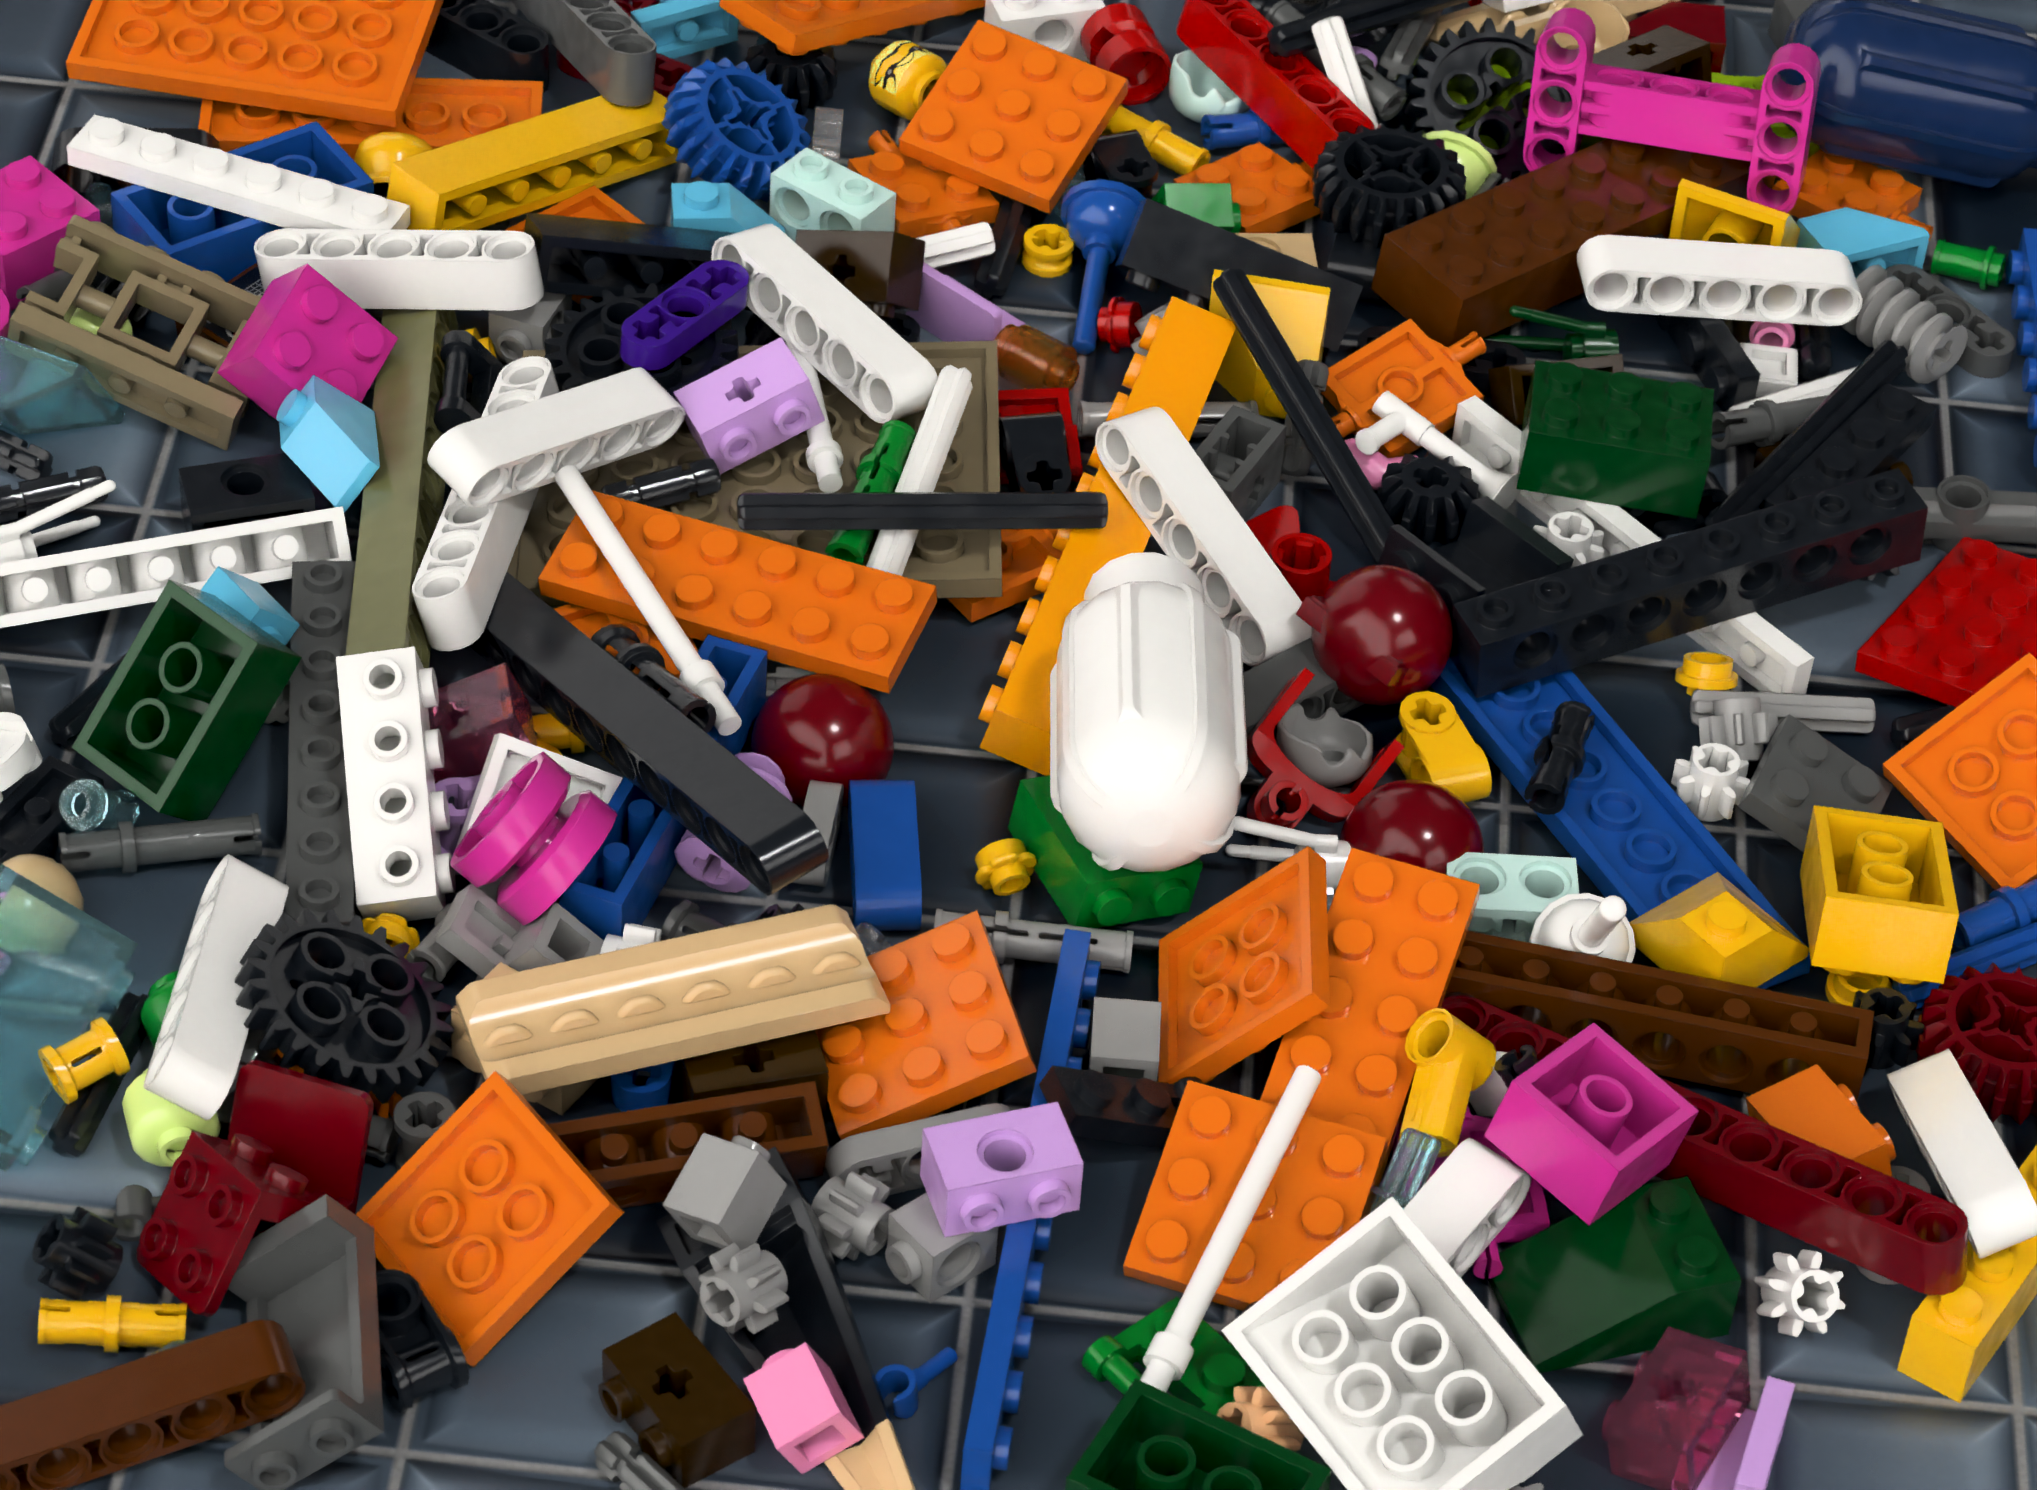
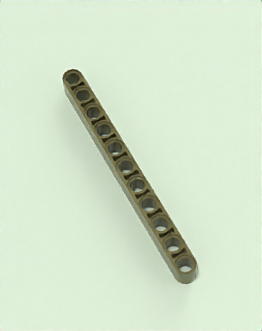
[345,309,458,668]

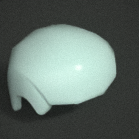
[1169,50,1249,123]

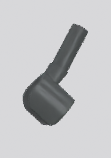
[114,1184,161,1242]

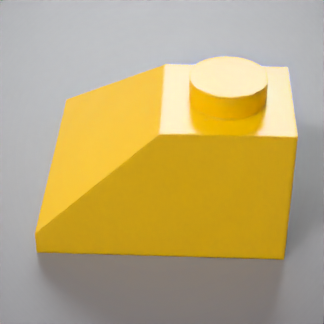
[1668,178,1800,247]
[1209,269,1331,419]
[1629,872,1809,988]

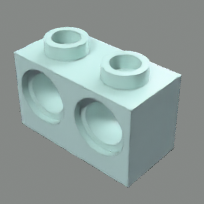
[769,147,896,241]
[1446,852,1579,943]

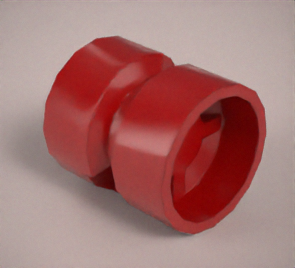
[1080,2,1172,106]

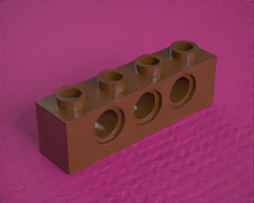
[547,1081,829,1208]

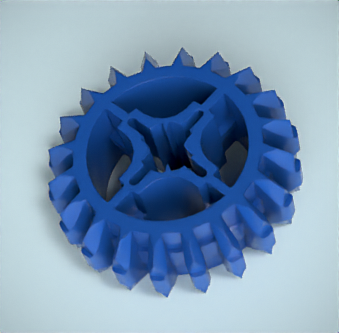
[661,57,812,202]

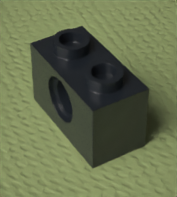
[179,453,315,532]

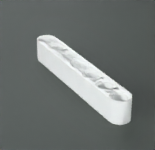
[412,356,559,651]

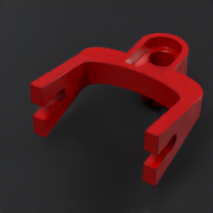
[1247,667,1404,829]

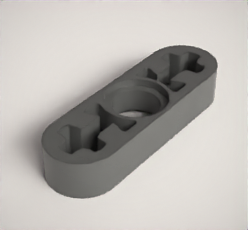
[1885,264,2016,378]

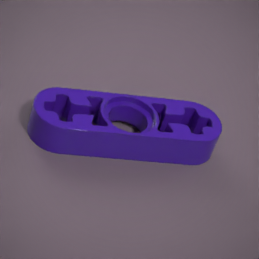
[620,260,749,370]

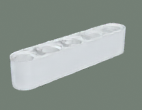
[711,224,938,423]
[254,228,544,311]
[1577,235,1863,326]
[427,367,686,508]
[1095,406,1312,666]
[144,854,289,1120]
[1886,1049,2037,1259]
[1403,1138,1531,1278]

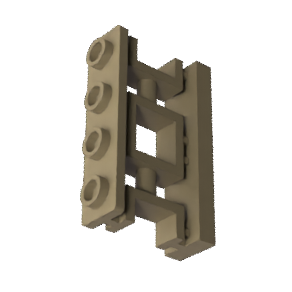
[5,215,262,451]

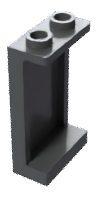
[224,1194,384,1490]

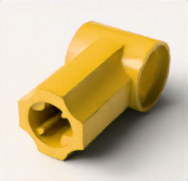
[1398,1008,1496,1157]

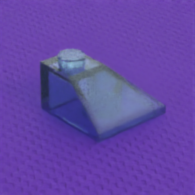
[0,336,126,435]

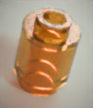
[994,324,1080,391]

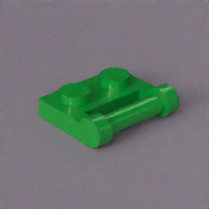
[1082,1296,1265,1416]

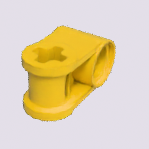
[1394,691,1492,803]

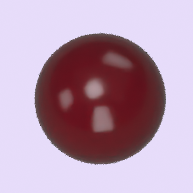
[1311,564,1453,706]
[751,674,894,806]
[1340,779,1484,875]

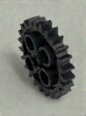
[1404,18,1572,186]
[544,283,739,401]
[235,909,454,1104]

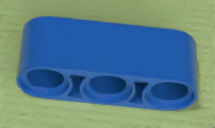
[848,780,922,931]

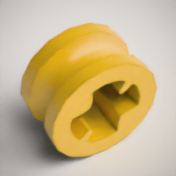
[1022,223,1074,278]

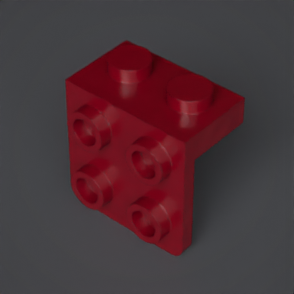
[228,1060,374,1233]
[136,1131,318,1317]

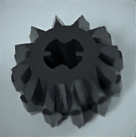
[744,36,837,116]
[1377,451,1480,546]

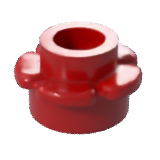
[1097,297,1143,353]

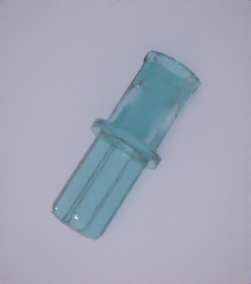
[1368,1128,1441,1215]

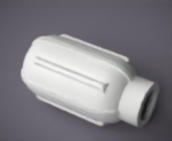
[1050,552,1248,872]

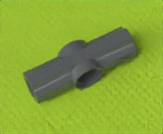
[1913,475,2037,553]

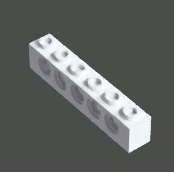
[0,506,352,628]

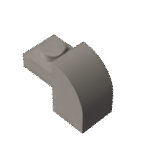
[435,883,604,981]

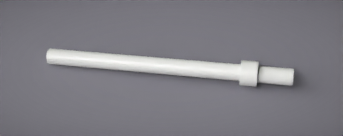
[555,465,742,736]
[1140,1065,1322,1392]

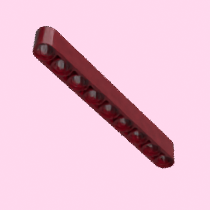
[1441,995,1968,1295]

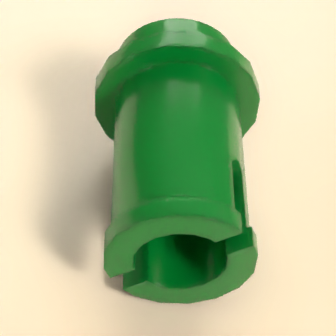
[1931,239,2007,291]

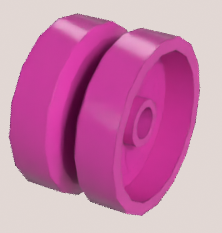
[450,751,617,926]

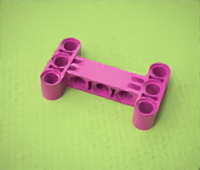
[1523,8,1821,213]

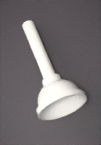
[1529,893,1636,963]

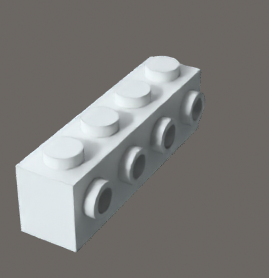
[336,646,456,921]

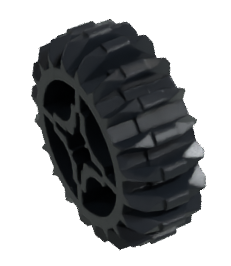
[1312,123,1467,248]

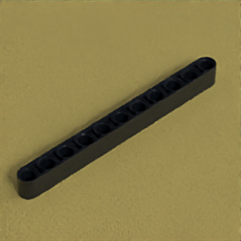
[469,572,829,896]

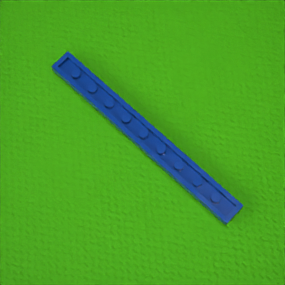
[960,929,1101,1490]

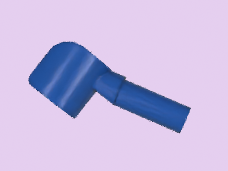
[875,1347,958,1419]

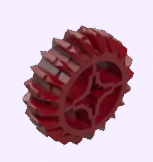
[1916,962,2037,1125]

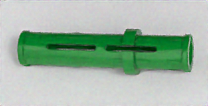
[825,420,916,565]

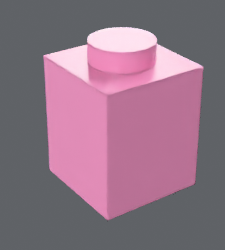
[743,1342,864,1474]

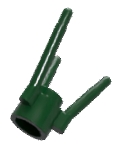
[1483,305,1619,360]

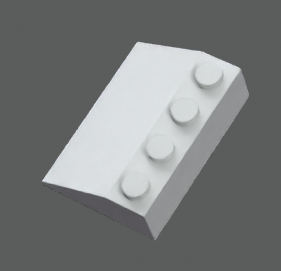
[1221,1196,1583,1490]

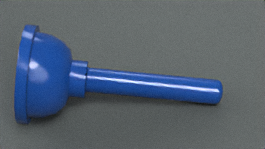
[1060,179,1146,355]

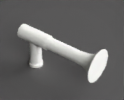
[1355,390,1521,509]

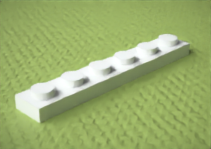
[67,114,410,230]

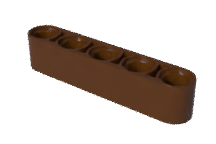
[0,1319,306,1490]

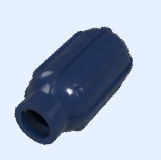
[1778,0,2037,188]

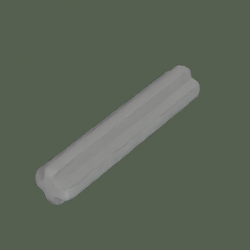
[1690,689,1876,735]

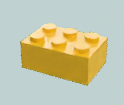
[1800,805,1959,985]

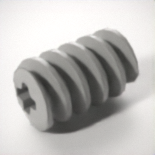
[1841,265,1968,384]

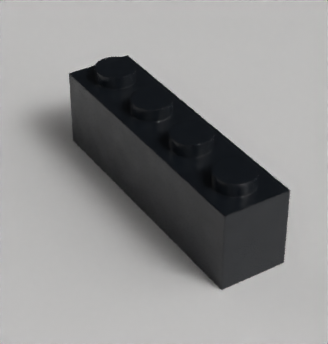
[1115,198,1363,353]
[524,213,752,311]

